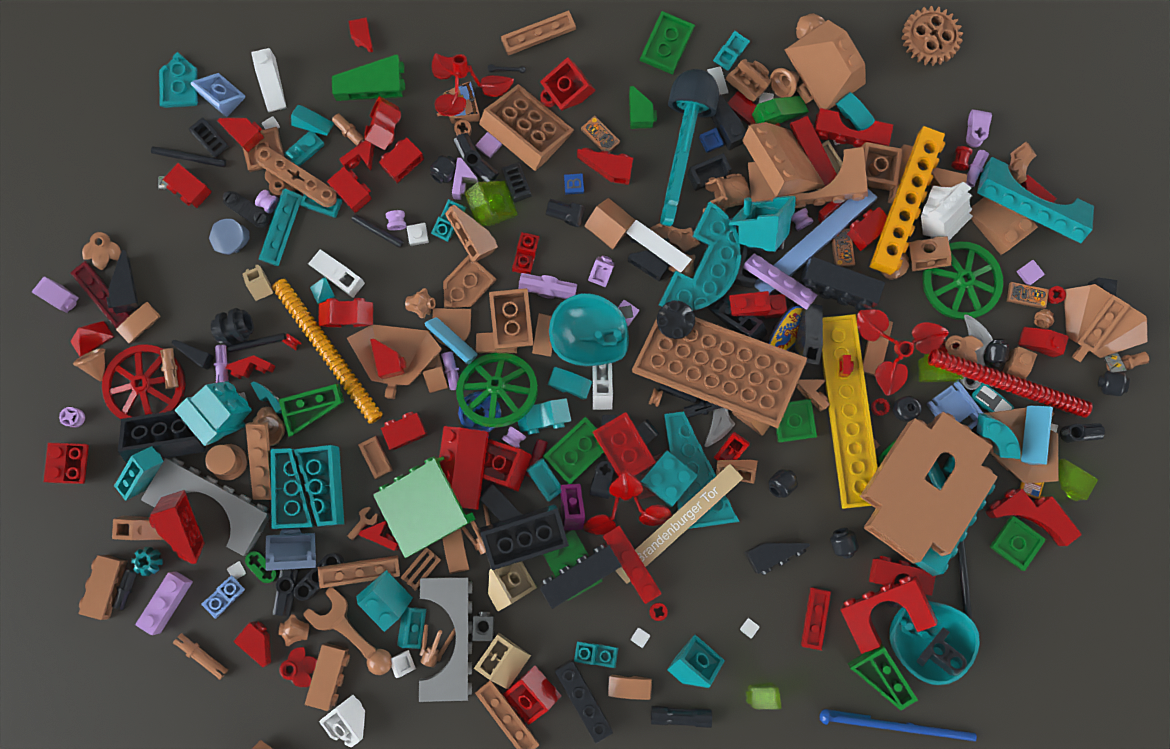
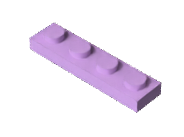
[743,253,817,310]

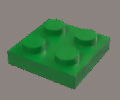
[775,399,817,443]
[990,516,1046,571]

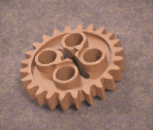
[901,6,963,66]

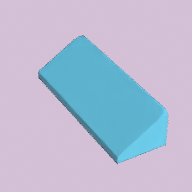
[425,317,478,364]
[1021,405,1053,465]

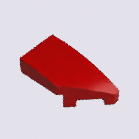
[349,17,373,53]

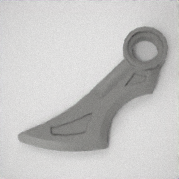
[960,314,993,390]
[704,408,735,447]

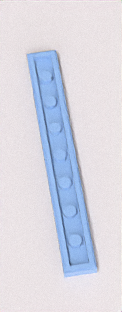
[754,189,878,295]

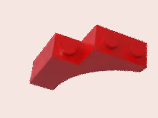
[985,488,1082,546]

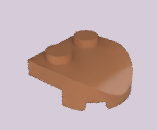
[725,59,771,102]

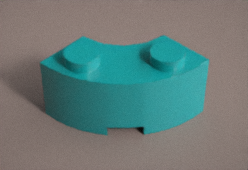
[518,398,571,435]
[976,413,1021,459]

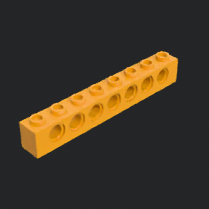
[869,126,945,275]

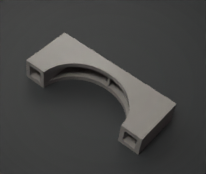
[141,457,272,556]
[419,577,472,702]

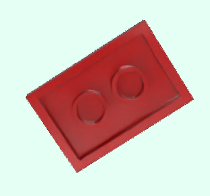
[592,412,656,477]

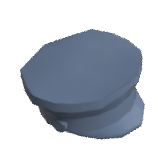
[209,219,250,255]

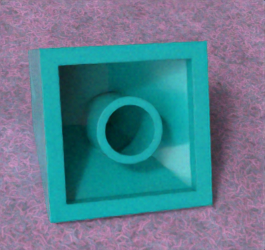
[667,635,725,688]

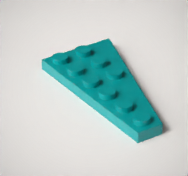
[664,411,740,529]

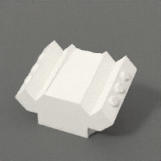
[921,182,973,241]

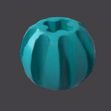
[131,547,163,576]

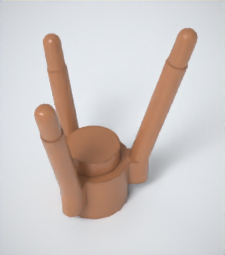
[461,504,491,554]
[419,624,456,667]

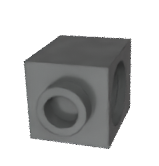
[472,611,495,641]

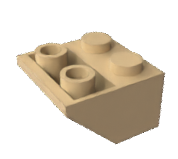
[474,633,531,689]

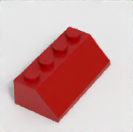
[439,426,489,510]

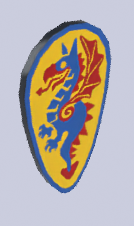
[767,305,803,351]

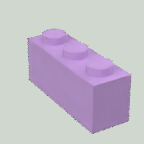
[135,572,193,635]

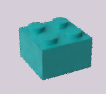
[641,451,697,507]

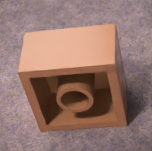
[861,142,903,191]

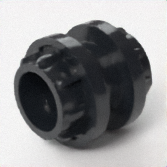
[211,308,254,346]

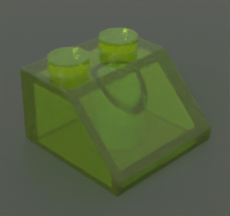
[464,181,518,226]

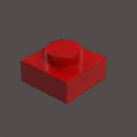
[839,355,854,378]

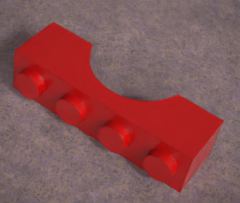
[814,108,893,148]
[602,526,662,604]

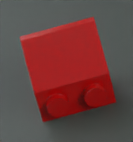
[540,57,596,110]
[503,666,561,725]

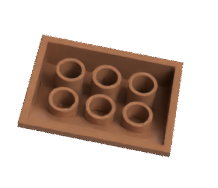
[479,84,574,171]
[742,122,825,197]

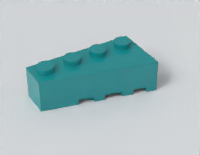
[293,445,345,526]
[271,448,315,529]

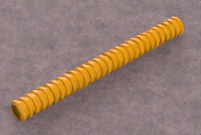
[272,279,383,424]

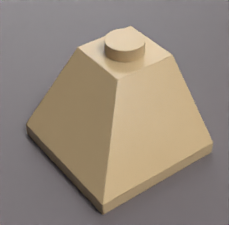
[488,561,537,611]

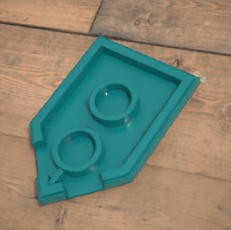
[159,52,198,108]

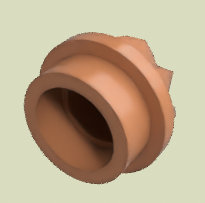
[1034,309,1054,329]

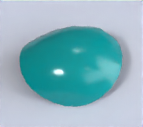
[549,294,629,366]
[889,601,980,685]

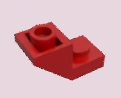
[226,355,276,379]

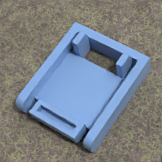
[927,381,983,429]

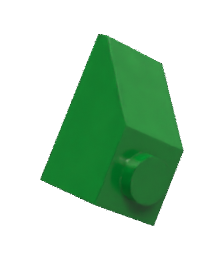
[629,86,657,129]

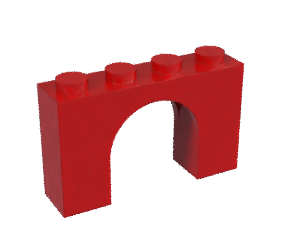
[840,576,938,654]

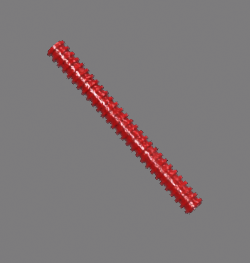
[928,349,1092,418]

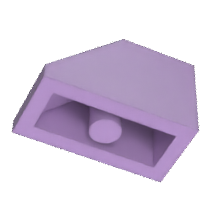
[32,276,79,313]

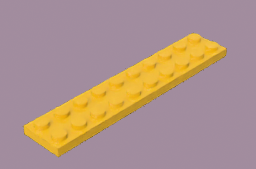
[821,314,878,509]

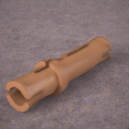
[173,633,229,680]

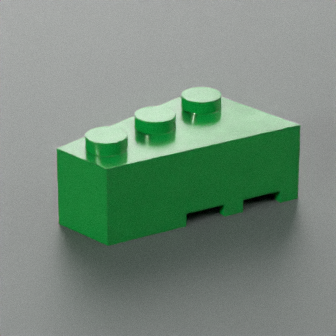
[278,384,344,437]
[847,643,918,710]

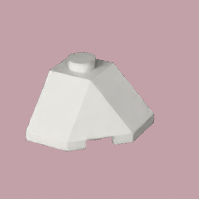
[319,695,365,747]

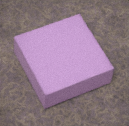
[475,132,502,159]
[1016,260,1045,286]

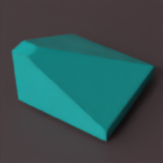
[310,277,335,304]

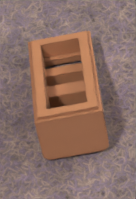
[716,460,758,484]

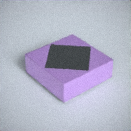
[618,300,639,326]

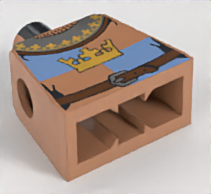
[436,81,481,124]

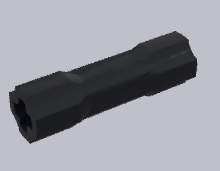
[651,706,712,728]

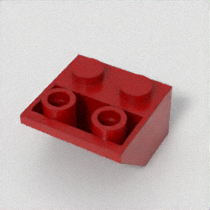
[43,443,89,484]

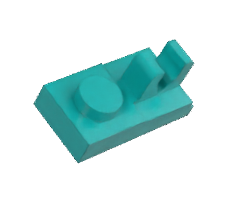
[284,131,325,167]

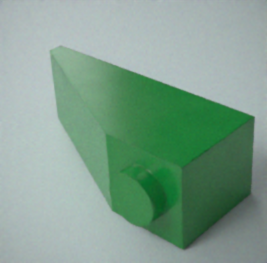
[752,96,809,125]

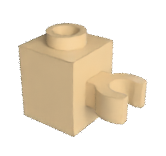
[243,265,273,301]

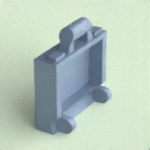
[266,528,316,571]

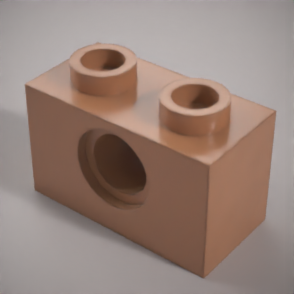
[908,236,951,271]

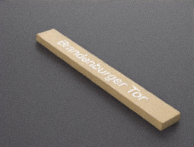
[615,464,743,584]

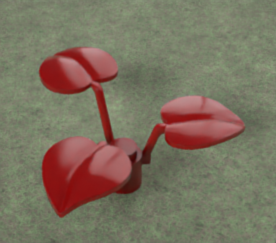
[432,53,514,116]
[856,309,949,396]
[583,470,673,535]

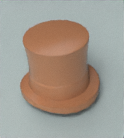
[205,444,248,480]

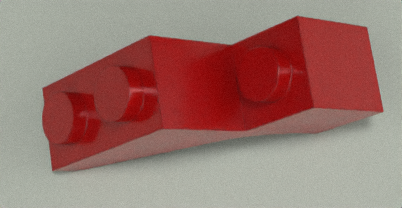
[729,291,787,319]

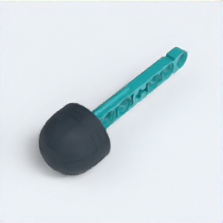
[660,69,719,227]

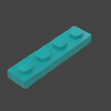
[259,189,302,266]

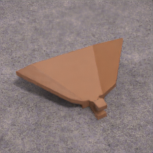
[1064,284,1147,362]
[347,325,442,399]
[979,408,1058,484]

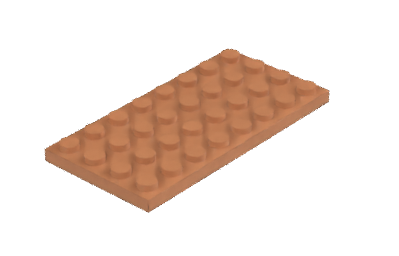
[632,317,807,428]

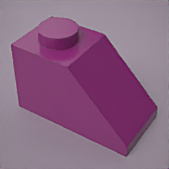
[561,484,585,531]

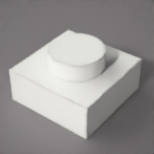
[407,223,429,246]
[391,650,416,678]

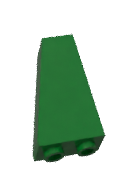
[332,55,405,101]

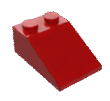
[483,439,532,492]

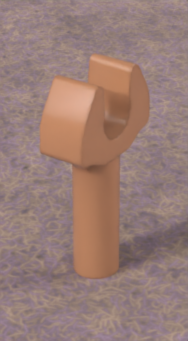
[347,507,379,541]

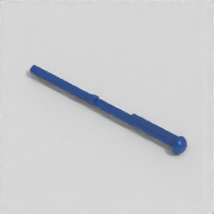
[820,709,977,741]

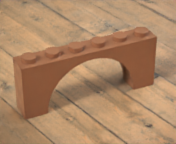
[748,147,868,208]

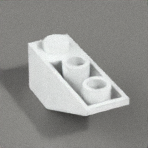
[308,250,365,298]

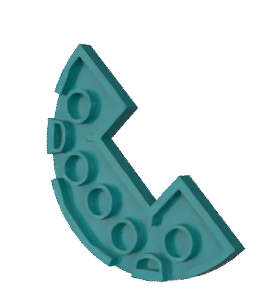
[659,202,741,310]

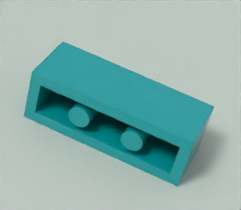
[114,446,164,501]

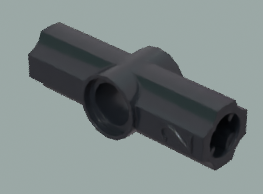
[272,569,299,616]

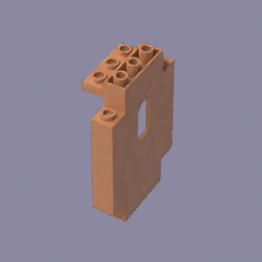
[860,411,997,564]

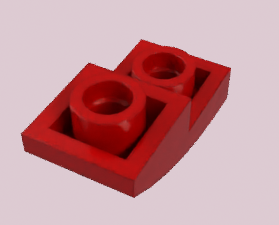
[512,232,540,275]

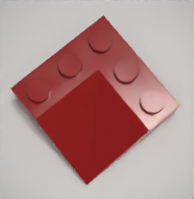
[149,490,205,564]

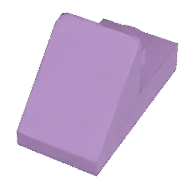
[452,157,478,200]

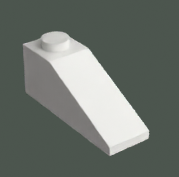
[251,48,287,112]
[592,363,613,410]

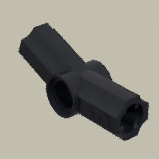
[453,133,499,185]

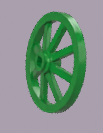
[922,242,1003,320]
[456,353,538,427]

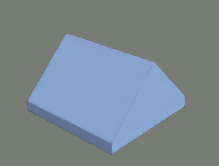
[191,73,245,117]

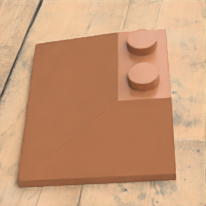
[785,20,866,110]

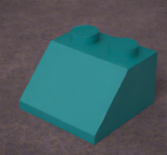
[356,570,413,632]

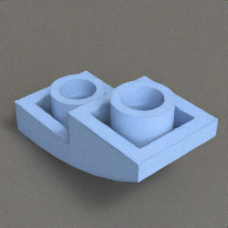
[202,575,245,619]

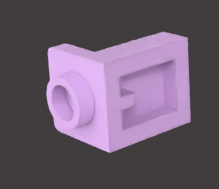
[588,256,615,287]

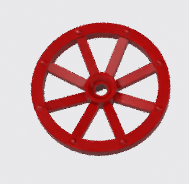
[102,345,185,419]

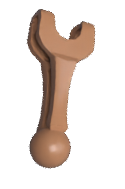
[303,587,392,675]

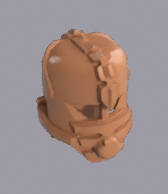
[703,173,751,212]

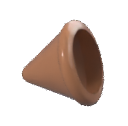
[770,68,800,98]
[73,348,105,381]

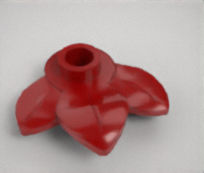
[279,647,317,687]

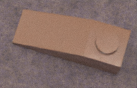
[445,205,498,262]

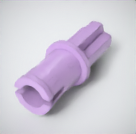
[966,150,989,187]
[213,345,229,383]
[441,352,459,390]

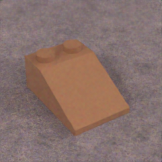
[969,197,1038,255]
[489,288,533,350]

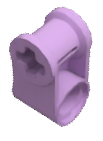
[966,109,992,148]

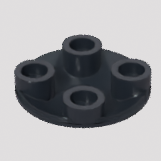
[657,300,695,339]

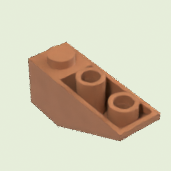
[112,516,164,540]

